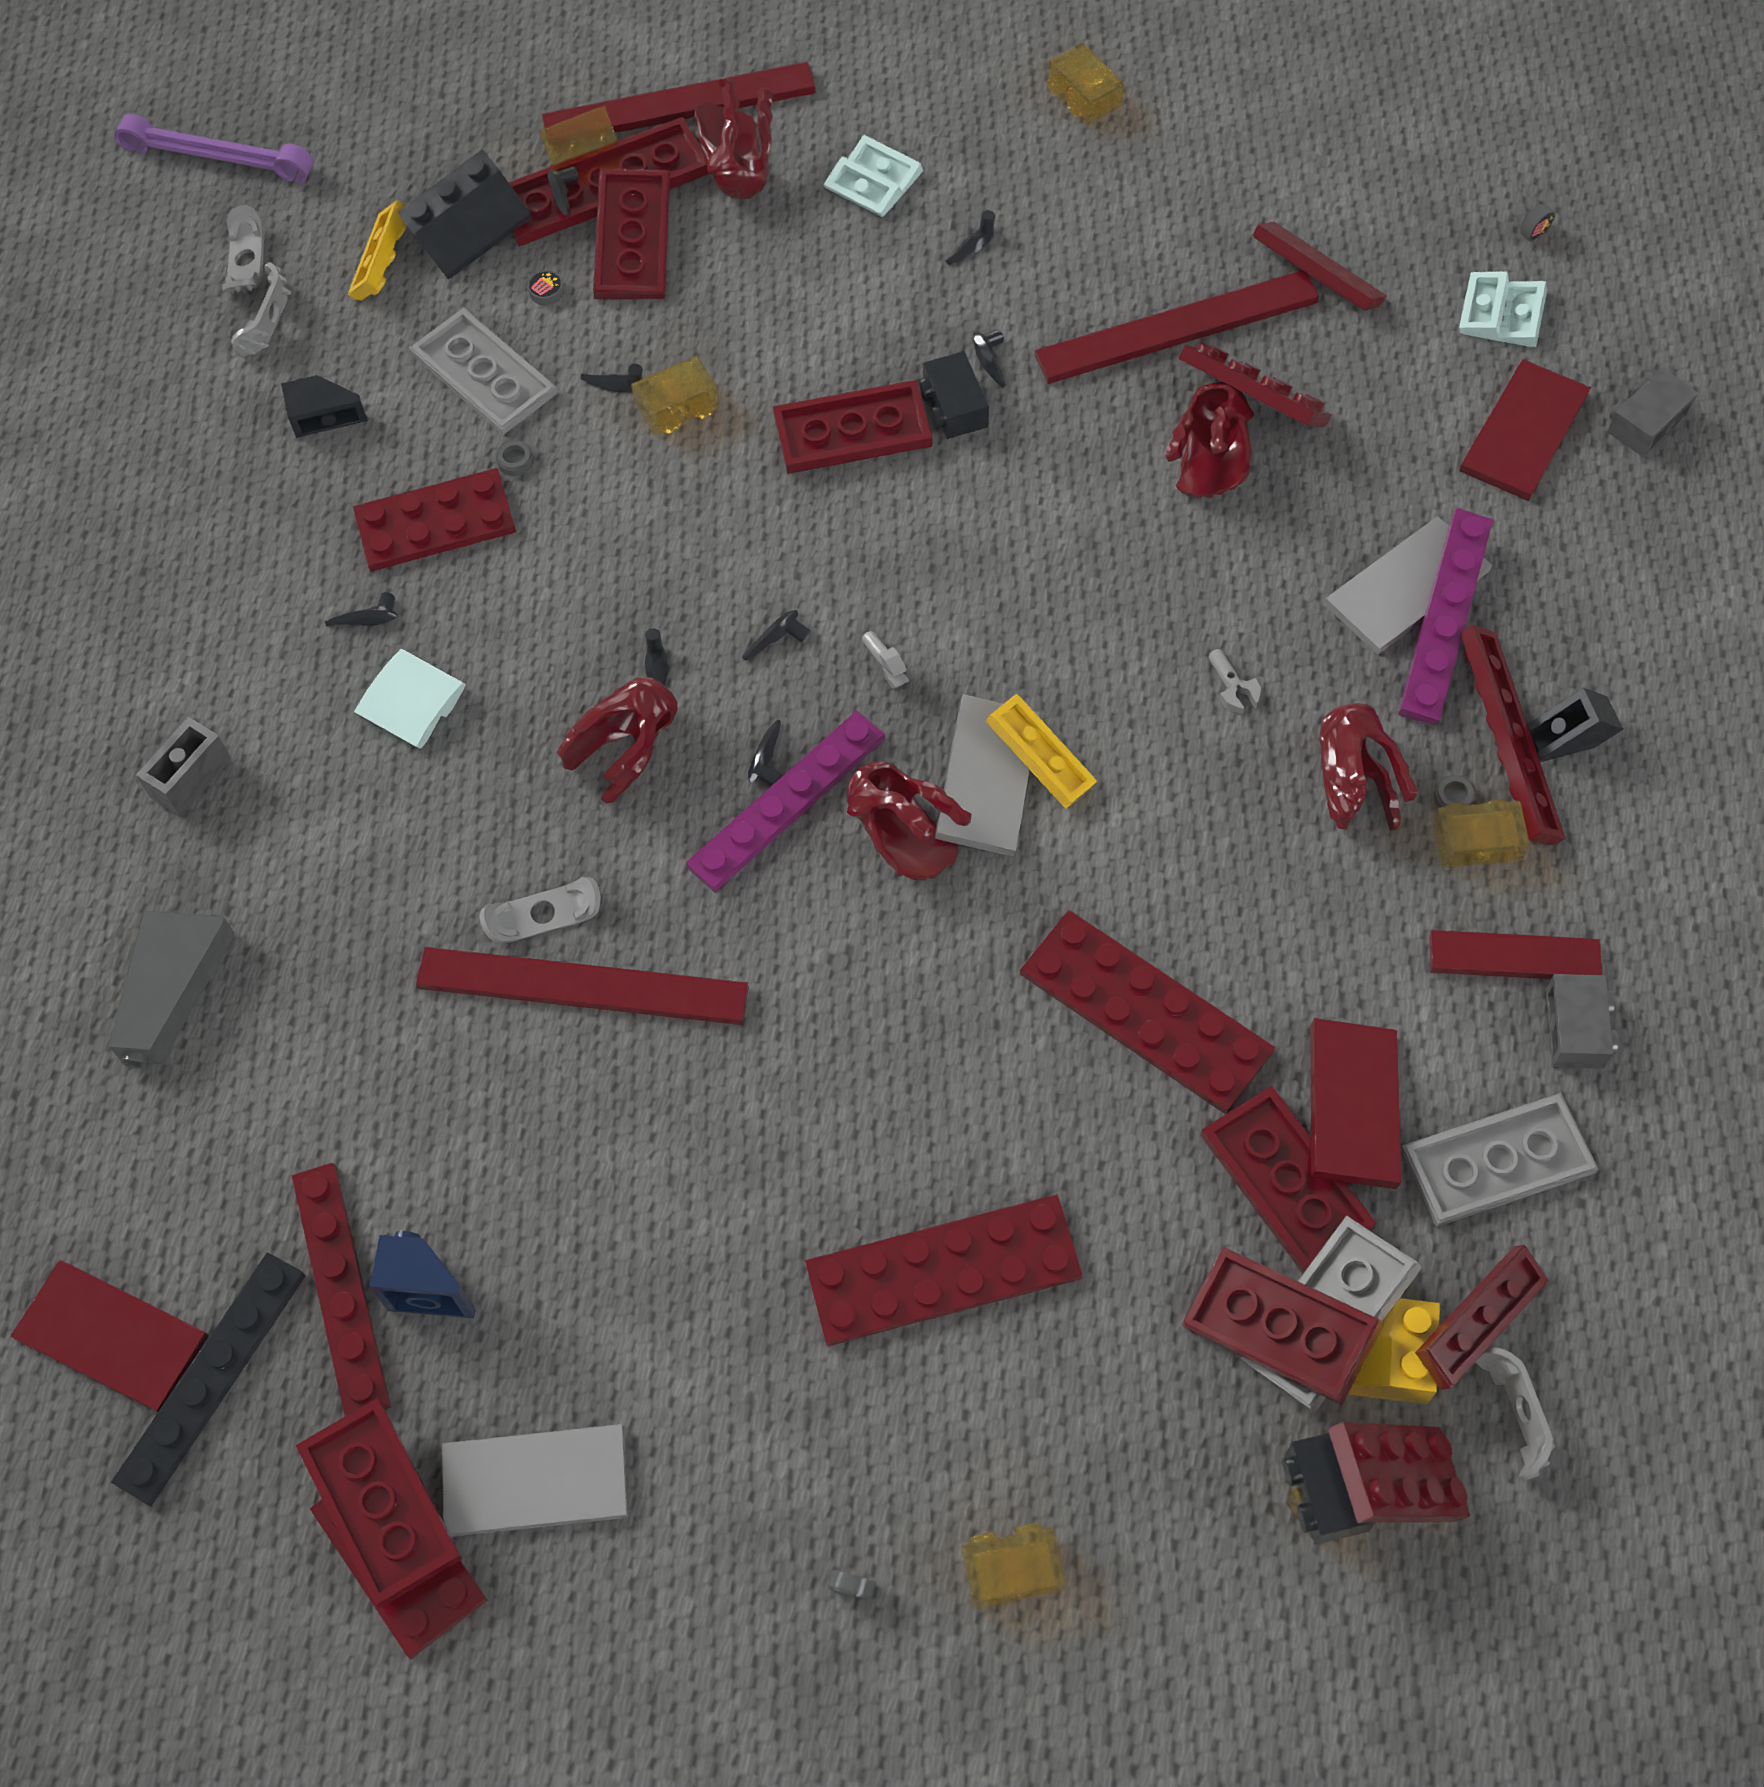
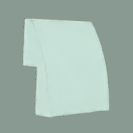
[823,135,923,217]
[1459,272,1547,347]
[354,649,466,749]

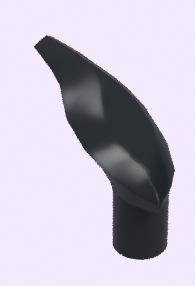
[548,167,579,217]
[945,210,996,265]
[973,330,1006,388]
[580,364,650,393]
[325,592,398,626]
[742,610,811,661]
[645,629,668,685]
[748,720,783,786]

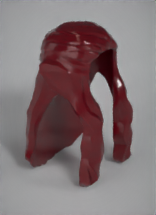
[695,77,773,199]
[1165,382,1254,499]
[557,678,678,804]
[1319,703,1418,830]
[847,761,972,881]

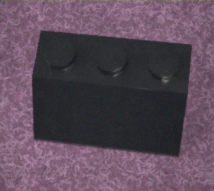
[398,149,533,279]

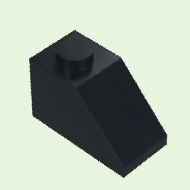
[281,375,368,438]
[1527,687,1624,762]

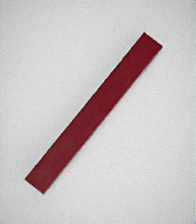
[542,61,816,146]
[1035,270,1319,384]
[416,947,749,1025]

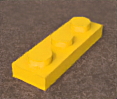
[347,200,406,301]
[986,694,1098,809]

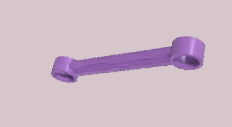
[114,114,314,183]

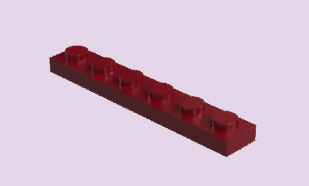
[1460,625,1566,845]
[292,1163,391,1416]

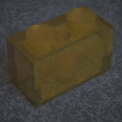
[1047,42,1124,125]
[539,106,617,166]
[631,356,720,436]
[1432,799,1530,868]
[962,1523,1066,1610]

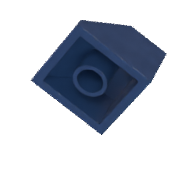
[370,1231,476,1318]

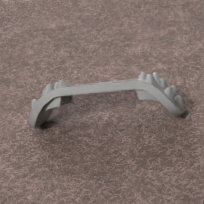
[221,205,265,295]
[231,262,292,357]
[480,876,601,943]
[1476,1347,1555,1482]

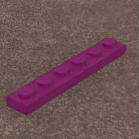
[1398,508,1494,725]
[686,710,885,893]

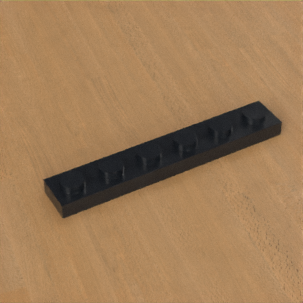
[111,1252,306,1507]

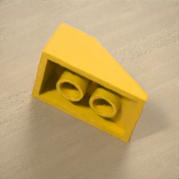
[1348,1298,1440,1405]

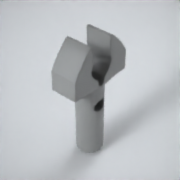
[862,631,909,689]
[1209,649,1261,714]

